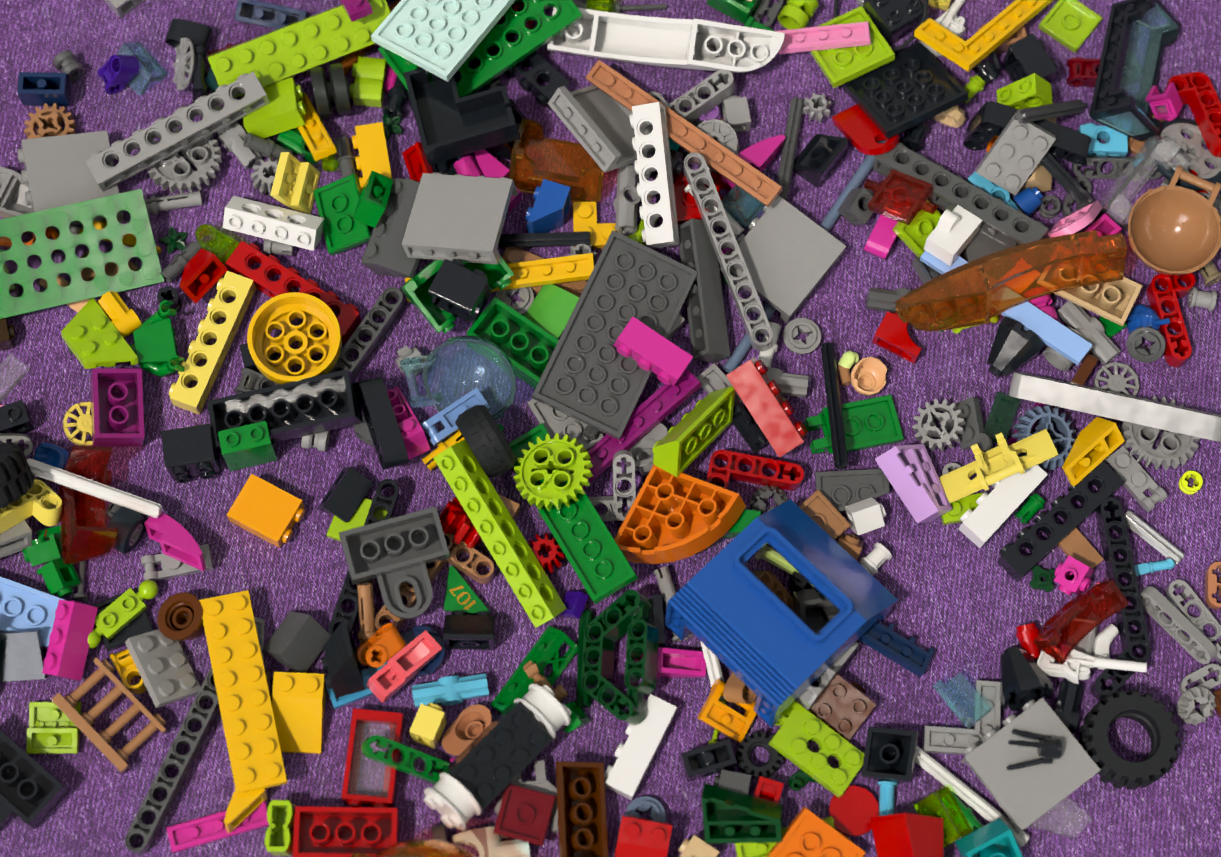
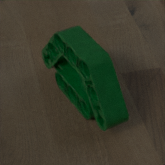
[581,590,659,725]

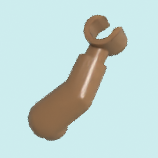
[523,661,568,702]

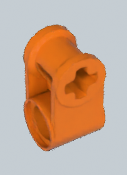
[356,623,406,668]

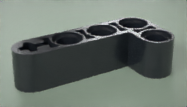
[356,377,408,470]

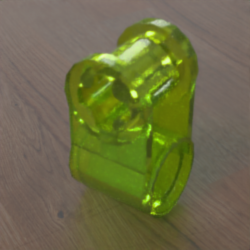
[195,224,239,266]

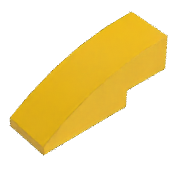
[224,789,267,834]

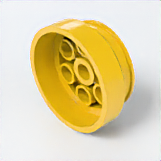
[247,292,342,384]

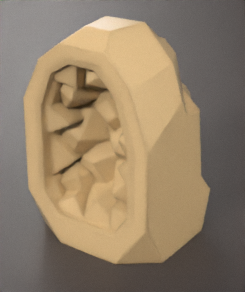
[932,105,965,128]

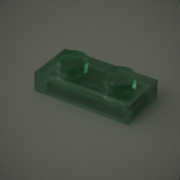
[984,391,1020,443]

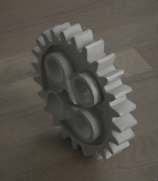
[147,127,222,194]
[1120,396,1200,471]

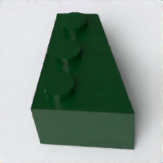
[701,783,784,843]

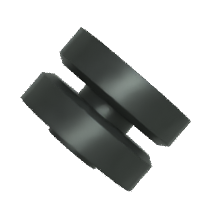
[310,63,351,119]

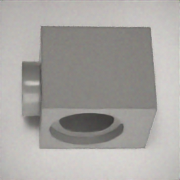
[722,96,751,133]

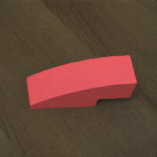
[366,630,442,703]

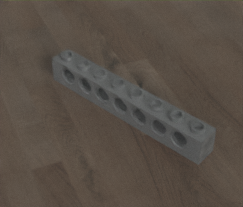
[873,142,1049,261]

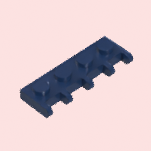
[858,621,935,677]

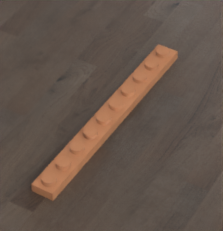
[585,60,783,208]

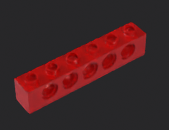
[225,241,361,344]

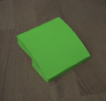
[524,284,579,340]

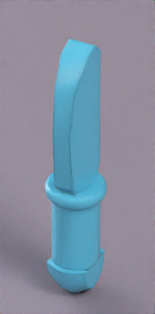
[1134,558,1175,577]

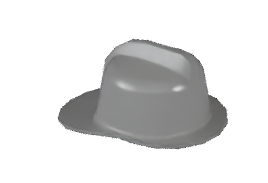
[623,423,668,476]

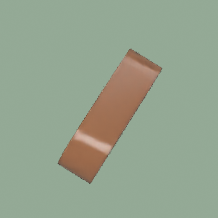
[1205,562,1221,610]

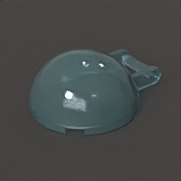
[400,335,516,421]

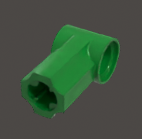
[277,128,322,164]

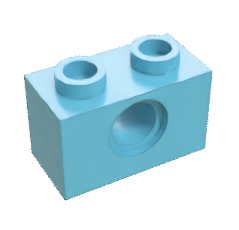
[1077,123,1128,156]

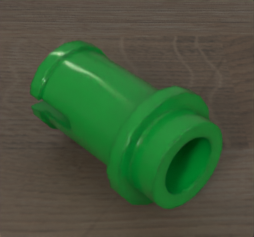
[1015,493,1045,525]

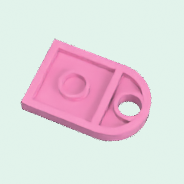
[1048,200,1102,242]

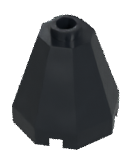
[987,316,1045,378]
[1000,647,1053,711]

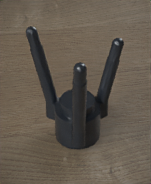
[972,50,1002,85]
[1007,729,1062,770]

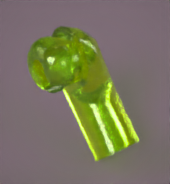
[321,144,338,172]

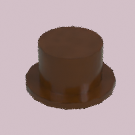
[157,592,205,641]

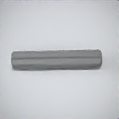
[1124,510,1185,565]

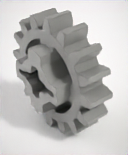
[912,399,966,452]

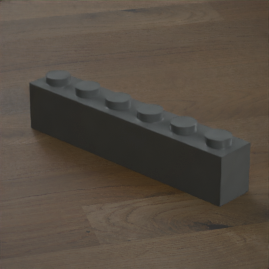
[678,218,730,363]

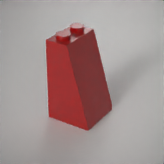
[871,813,943,857]

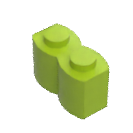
[350,56,387,108]
[265,800,296,856]

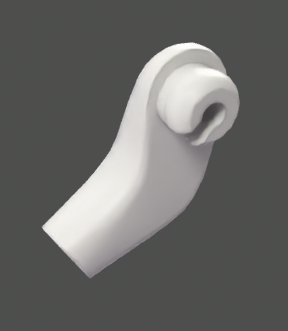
[1092,624,1119,670]

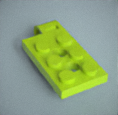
[768,701,864,798]

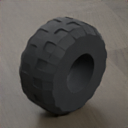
[455,405,517,478]

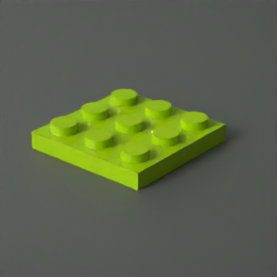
[809,6,895,88]

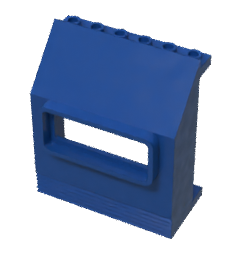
[665,499,898,728]

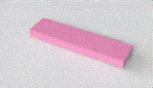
[776,22,870,54]

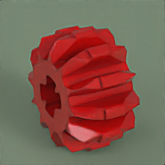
[527,533,565,574]

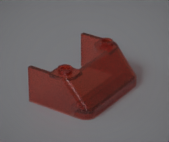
[59,445,118,564]

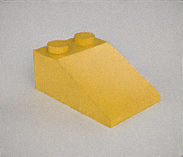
[272,672,327,754]

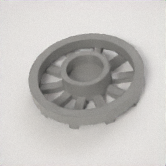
[1094,362,1139,397]

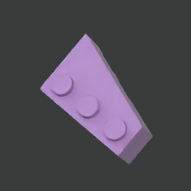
[875,444,952,523]

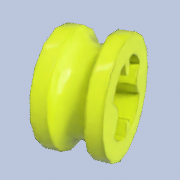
[1178,471,1203,495]

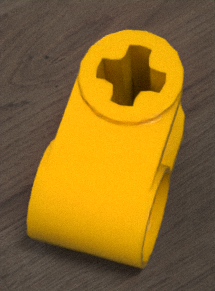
[110,649,147,695]

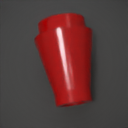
[1015,622,1040,659]

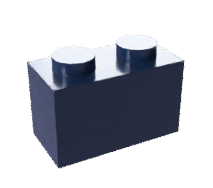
[17,72,71,106]

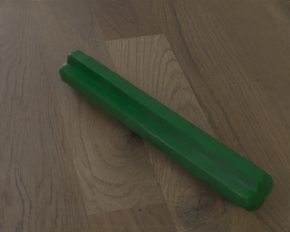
[576,610,594,708]

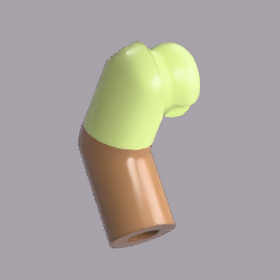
[837,351,859,386]

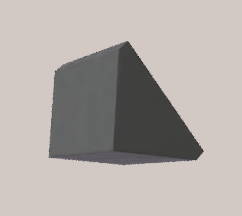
[262,611,331,673]

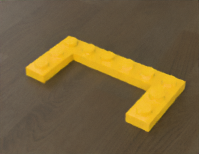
[914,0,1053,72]

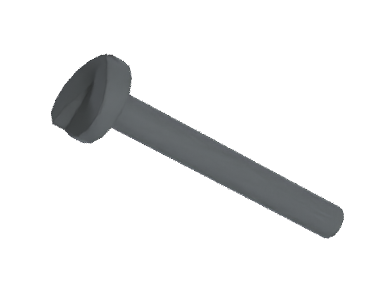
[614,1,667,14]
[73,546,88,602]

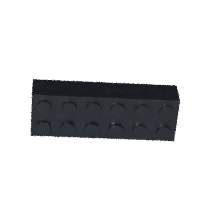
[207,369,363,453]

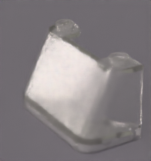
[1100,135,1193,230]

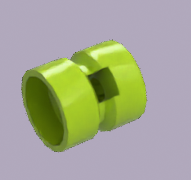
[777,0,819,30]

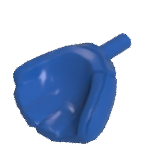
[1126,304,1170,338]
[33,442,83,479]

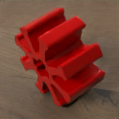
[439,497,482,548]

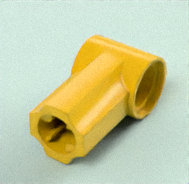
[98,291,142,338]

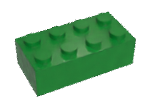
[466,297,559,389]

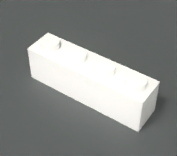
[958,455,1048,548]
[604,694,677,801]

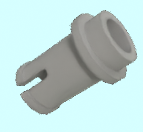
[263,239,293,256]

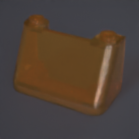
[509,118,606,203]

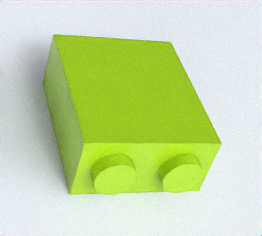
[241,77,307,139]

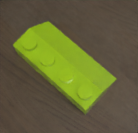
[652,386,735,477]

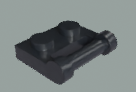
[192,46,207,103]

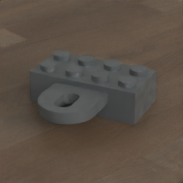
[339,506,449,619]

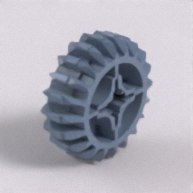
[1011,406,1076,470]

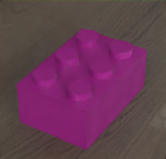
[90,368,145,447]

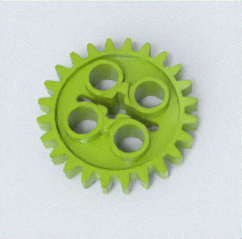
[513,433,593,511]

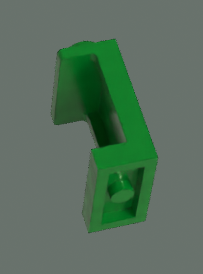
[218,421,278,471]

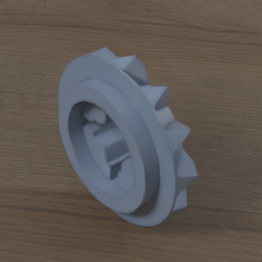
[625,796,666,822]

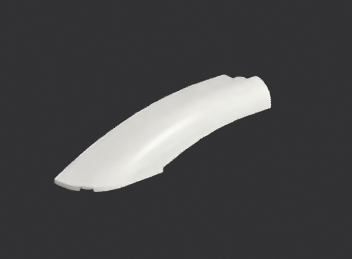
[547,7,785,73]

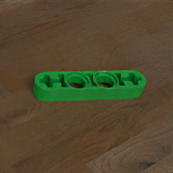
[362,735,450,784]

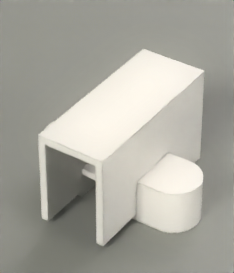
[924,205,982,266]

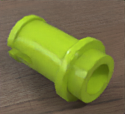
[962,75,985,104]

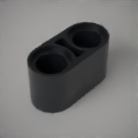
[165,18,214,53]

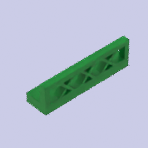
[490,626,578,713]

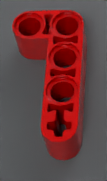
[1163,72,1221,157]
[1146,273,1196,367]
[706,450,804,491]

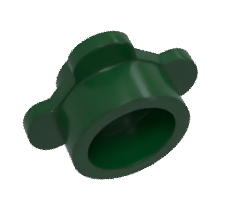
[1030,566,1056,592]

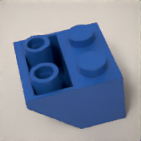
[525,179,571,233]

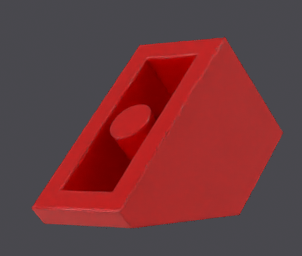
[179,248,228,304]

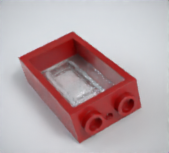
[341,708,405,808]

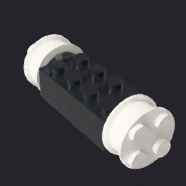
[423,683,572,831]

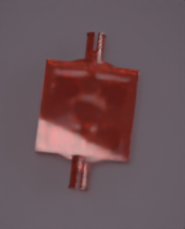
[864,169,937,225]

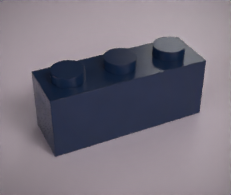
[234,0,310,30]

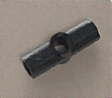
[1052,680,1083,735]

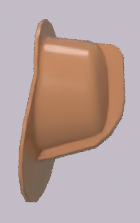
[442,704,492,756]

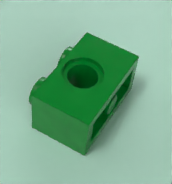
[353,171,393,228]

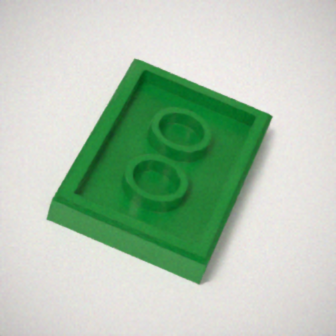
[313,174,372,256]

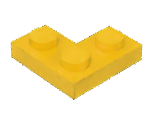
[573,202,618,249]

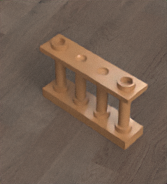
[51,657,168,774]

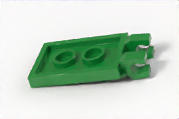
[803,395,904,455]

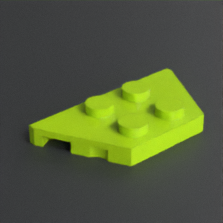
[61,298,139,369]

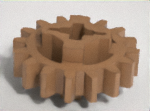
[24,103,76,139]

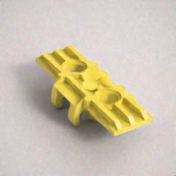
[939,429,1059,503]

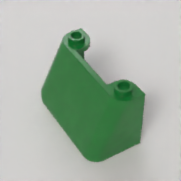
[400,257,514,334]

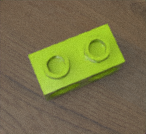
[996,73,1053,110]

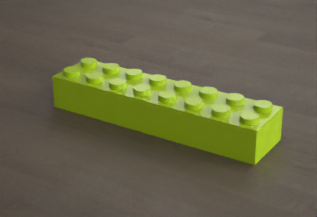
[207,0,391,98]

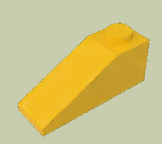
[1062,417,1125,487]

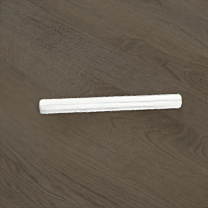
[27,458,162,518]
[914,746,1030,847]

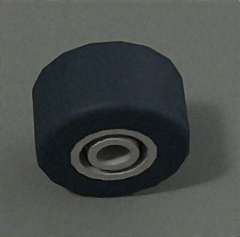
[104,506,147,554]

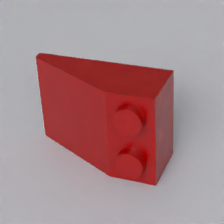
[615,814,673,857]

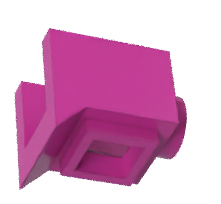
[1145,82,1183,121]

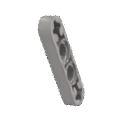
[1166,580,1221,663]
[1140,586,1217,664]

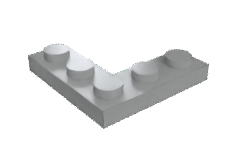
[923,680,1001,755]

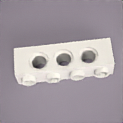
[223,196,324,251]

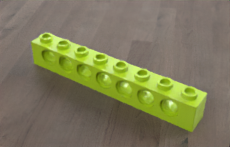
[433,439,567,628]

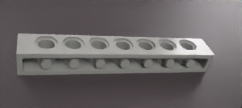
[85,72,270,192]

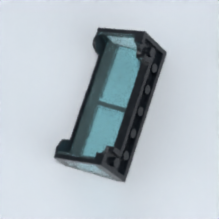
[1089,0,1180,141]

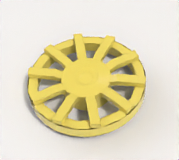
[63,402,92,446]

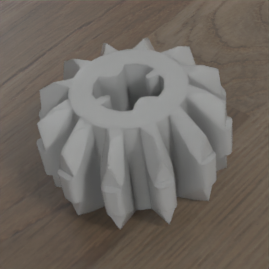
[251,156,279,197]

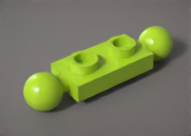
[88,580,159,649]

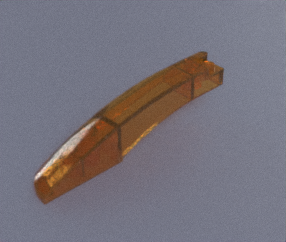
[895,230,1127,331]

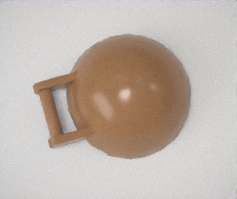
[1128,165,1221,275]

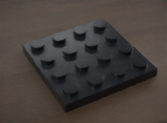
[841,42,969,139]

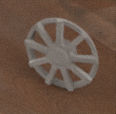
[172,38,194,90]

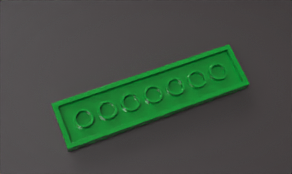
[509,423,637,604]

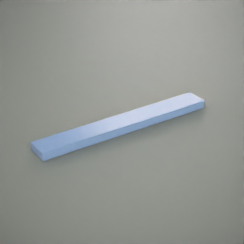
[920,251,1093,365]

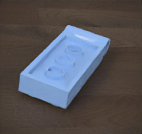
[0,577,64,649]

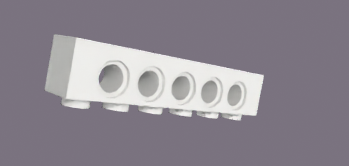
[630,102,680,249]

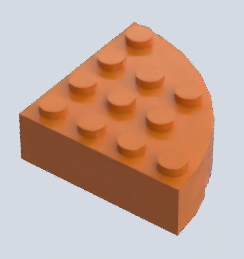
[614,464,746,564]

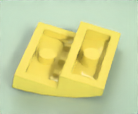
[270,152,321,215]

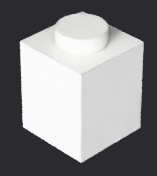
[845,497,886,535]

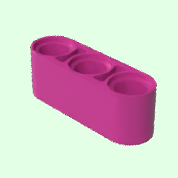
[864,193,913,260]

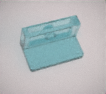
[117,42,167,95]
[933,673,991,729]

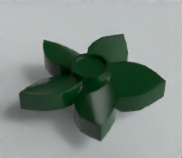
[382,114,403,141]
[159,227,188,254]

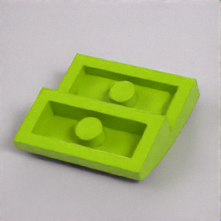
[26,701,82,753]

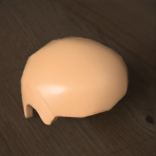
[850,357,887,396]

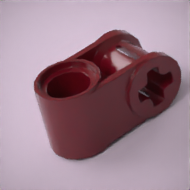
[1067,57,1101,87]

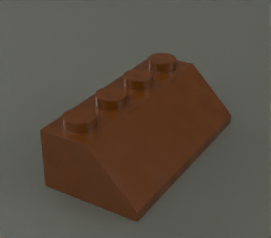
[556,761,608,857]

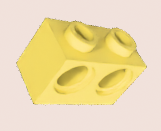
[410,703,447,750]

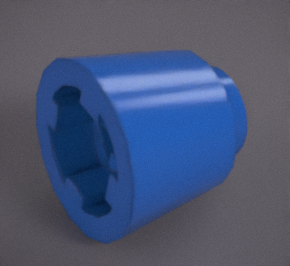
[1013,187,1044,217]

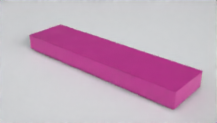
[166,801,269,853]

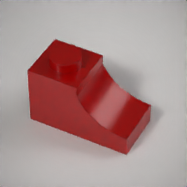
[872,311,922,364]

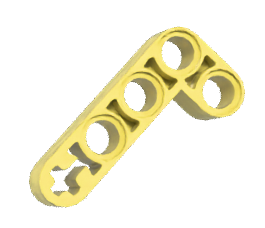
[0,479,62,534]

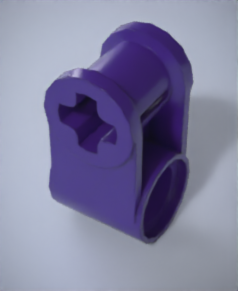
[97,55,139,95]

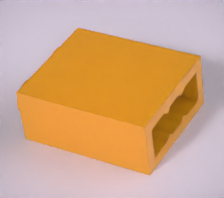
[227,473,305,548]

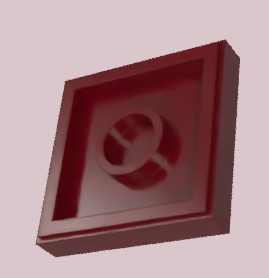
[493,784,556,846]

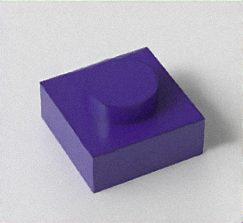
[560,591,589,619]

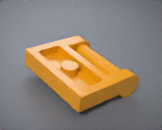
[697,679,757,743]

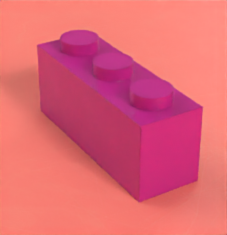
[613,316,693,386]
[42,599,98,681]

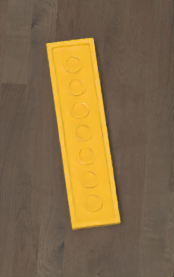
[199,590,287,795]

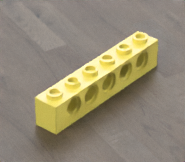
[169,271,256,415]

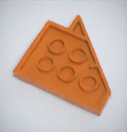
[766,806,866,857]

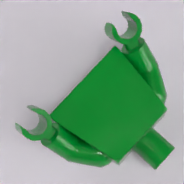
[129,300,185,377]

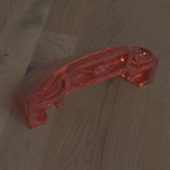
[1034,580,1129,664]

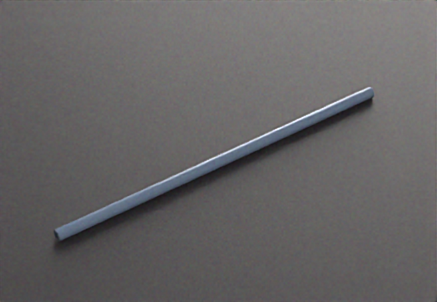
[723,140,886,374]

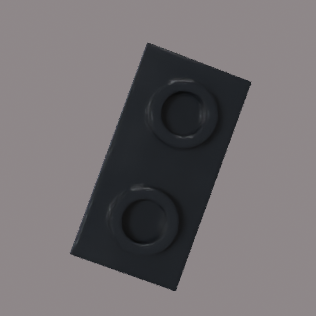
[732,403,770,454]

